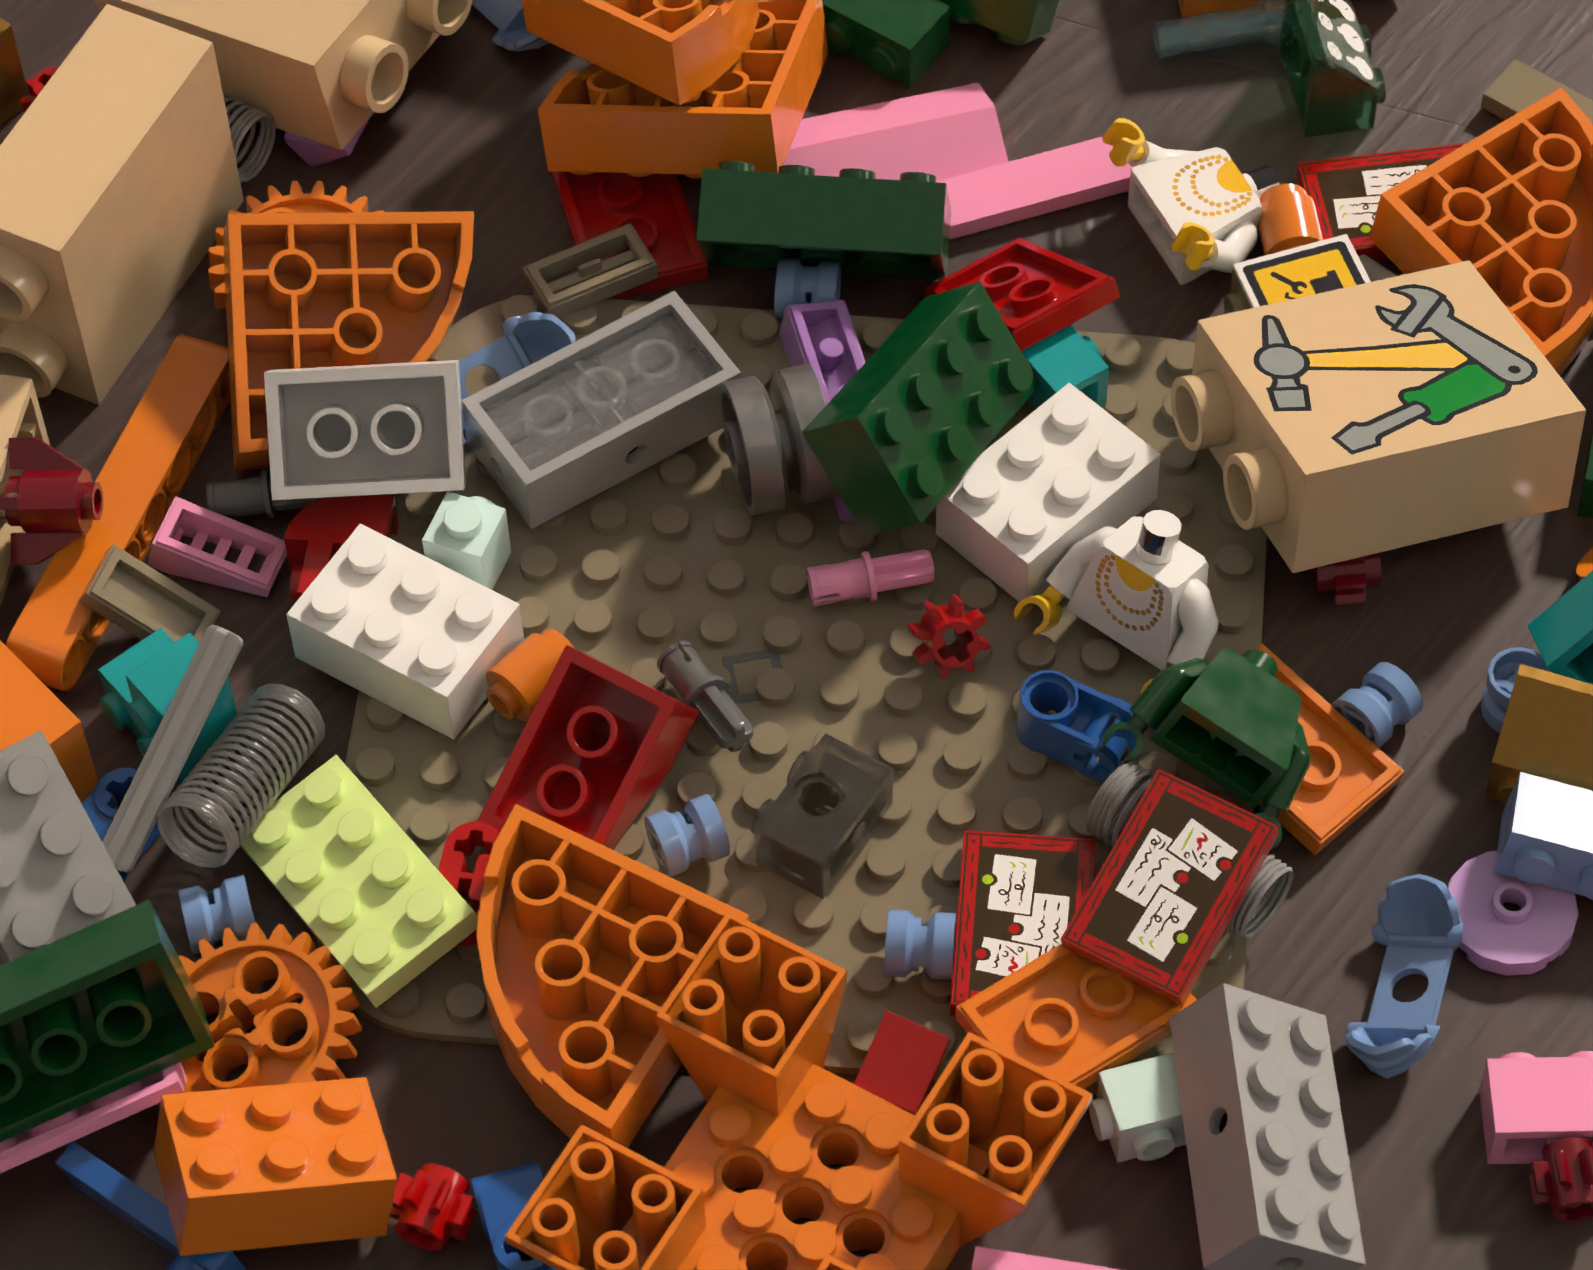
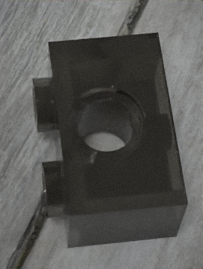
[751,733,893,899]

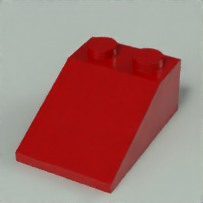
[477,645,700,850]

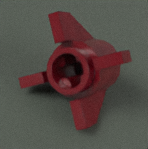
[0,438,103,565]

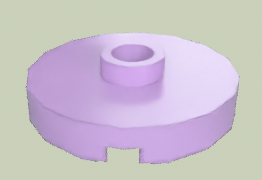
[1448,851,1578,976]

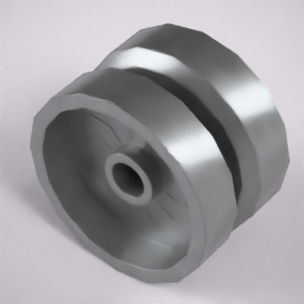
[720,363,839,516]

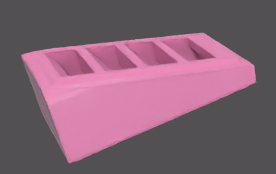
[147,496,287,597]

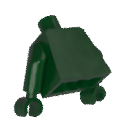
[1098,649,1311,850]

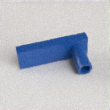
[55,1141,246,1270]

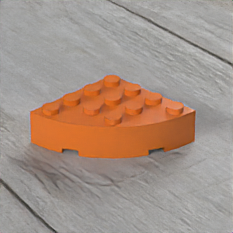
[522,0,759,106]
[538,0,828,178]
[1369,87,1593,376]
[223,211,474,472]
[477,804,750,1148]

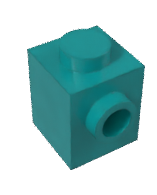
[1021,325,1109,409]

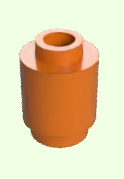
[1258,184,1323,256]
[486,628,574,722]

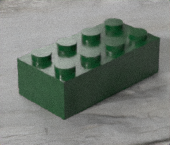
[697,161,952,280]
[802,281,1040,537]
[0,900,215,1142]

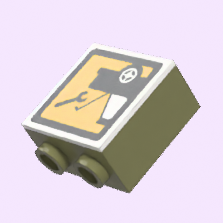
[1224,234,1371,314]

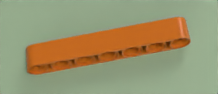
[6,334,231,691]

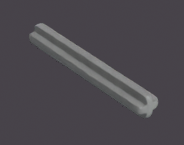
[102,625,243,872]

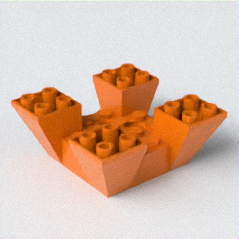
[505,911,1093,1270]

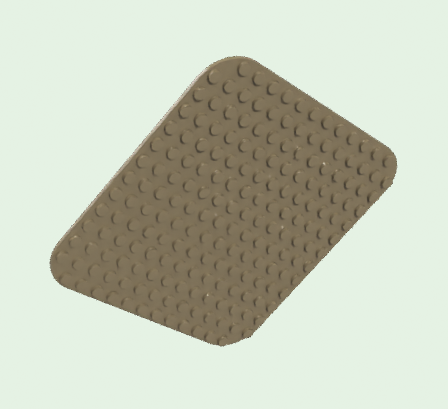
[317,295,1267,1094]

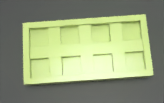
[237,755,478,1008]

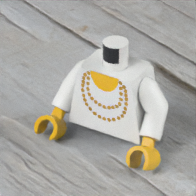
[1102,118,1279,285]
[1014,510,1219,694]

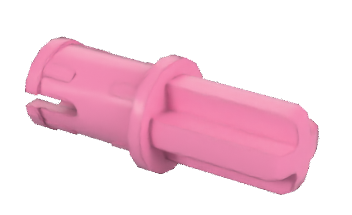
[806,549,935,608]

